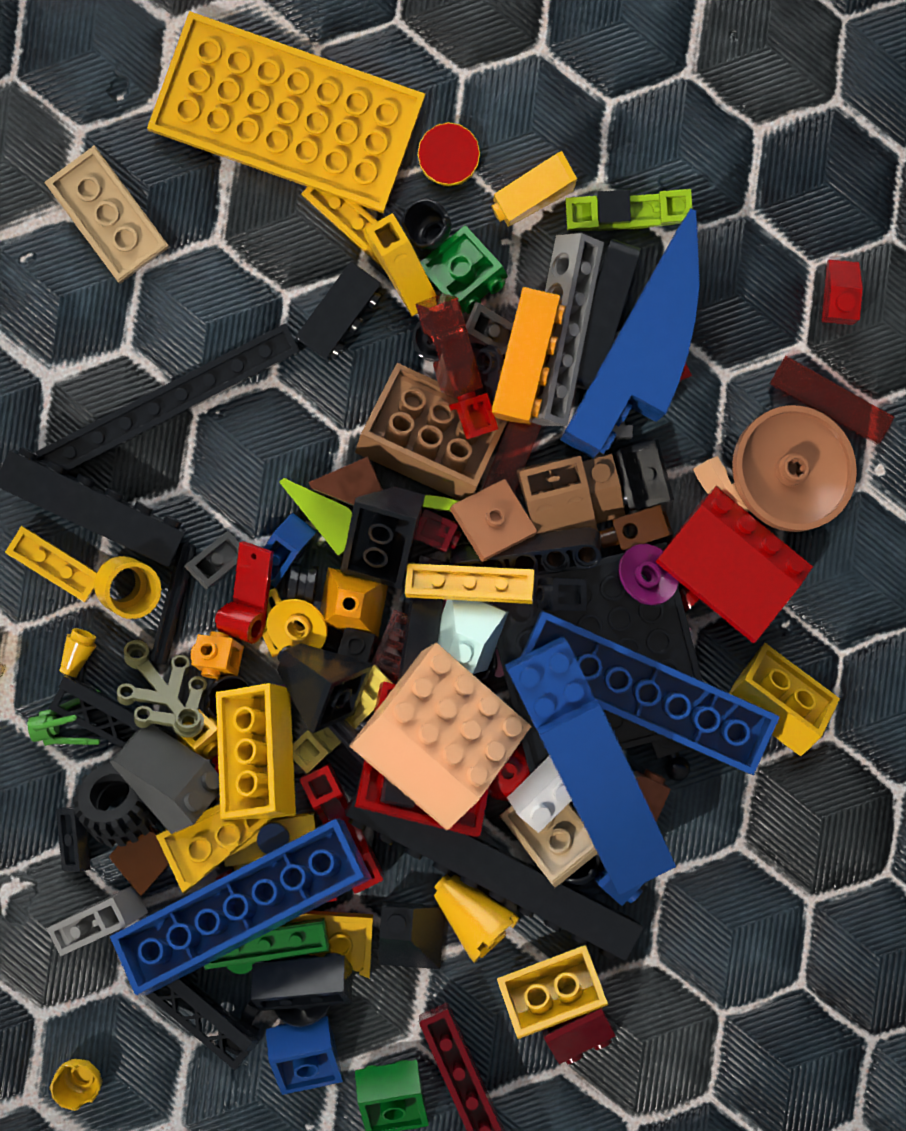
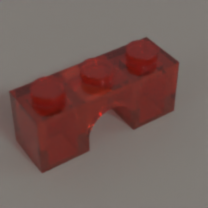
[416,293,483,398]

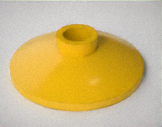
[266,599,328,650]

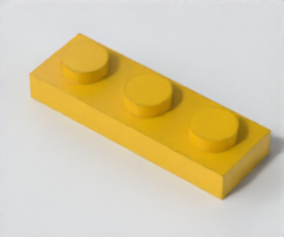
[5,526,97,602]

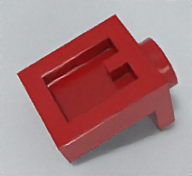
[449,390,499,439]

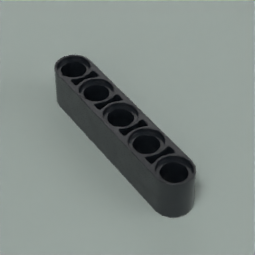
[575,239,641,391]
[449,527,602,576]

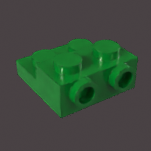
[420,225,508,316]

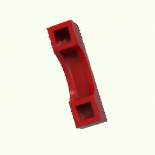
[299,763,385,894]

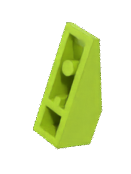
[279,478,352,556]

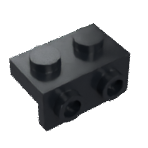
[614,439,674,511]

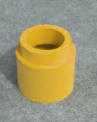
[94,556,161,619]

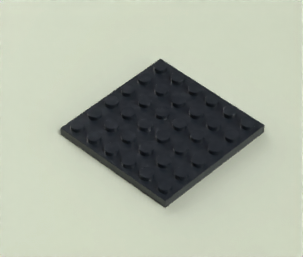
[488,542,703,774]

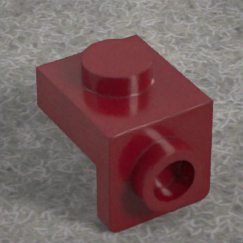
[415,509,462,553]

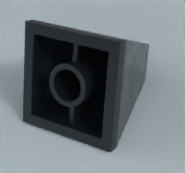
[277,643,373,734]

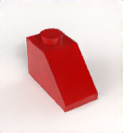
[822,259,863,325]

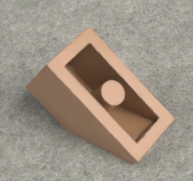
[583,454,626,524]

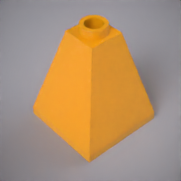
[320,567,388,637]

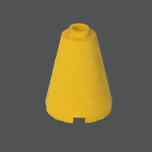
[434,874,520,963]

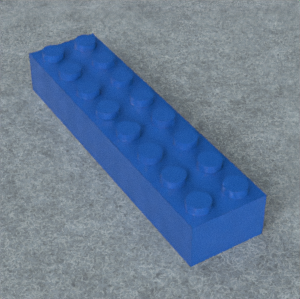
[521,610,780,776]
[110,819,372,995]

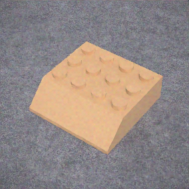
[350,643,531,830]

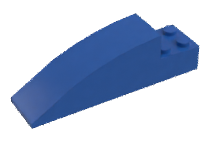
[560,208,700,458]
[505,636,676,895]

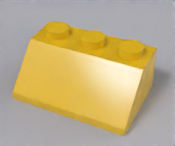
[729,643,840,756]
[497,945,608,1039]

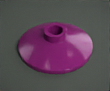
[619,544,678,605]

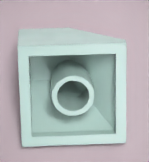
[437,600,509,674]

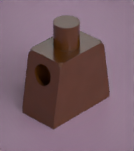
[598,504,673,550]
[109,825,169,896]

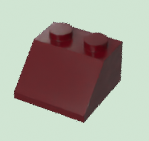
[542,1007,616,1064]

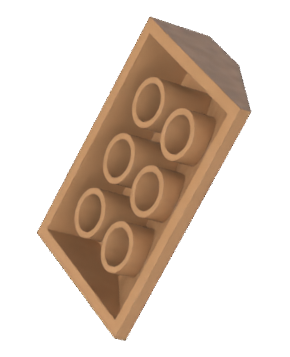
[355,363,507,501]

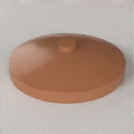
[732,405,857,532]

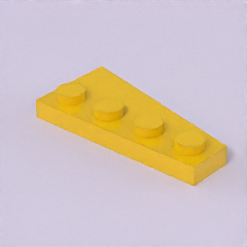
[156,804,274,894]

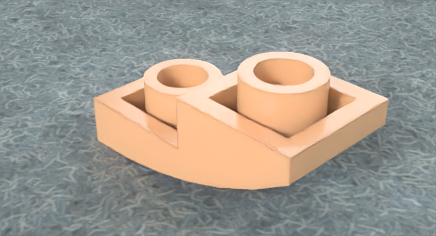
[693,456,749,512]

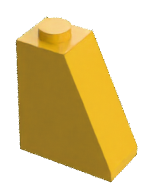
[491,151,577,227]

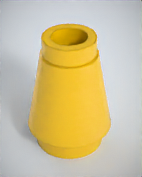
[59,628,96,677]

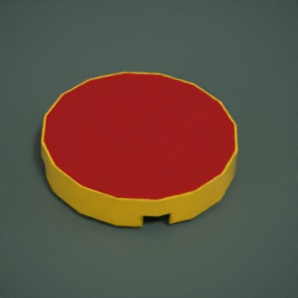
[418,122,480,187]

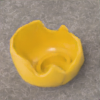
[50,1059,102,1111]

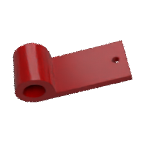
[215,541,274,644]

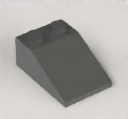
[110,724,220,834]

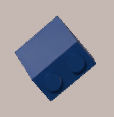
[266,1016,343,1095]

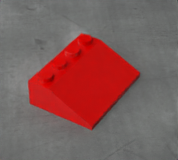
[655,486,813,644]

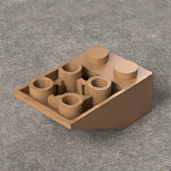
[517,454,598,553]

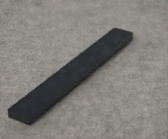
[380,555,449,808]

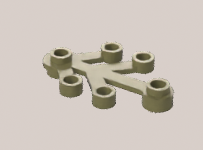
[117,640,207,738]

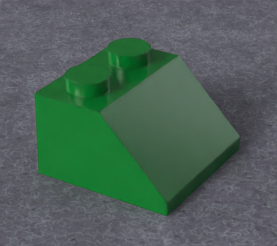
[355,1060,429,1131]

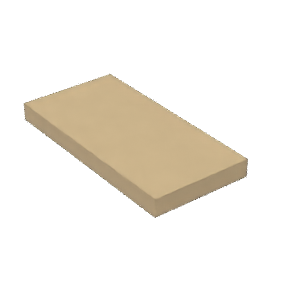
[44,145,170,284]

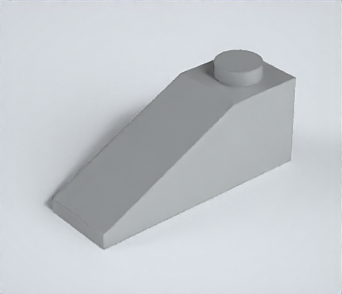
[46,886,148,956]

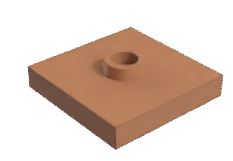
[450,479,537,562]

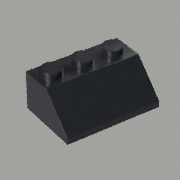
[340,487,425,589]

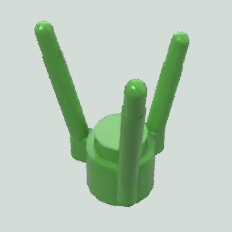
[27,690,101,746]

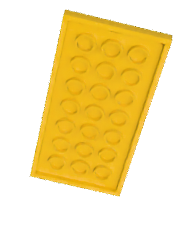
[147,11,425,214]

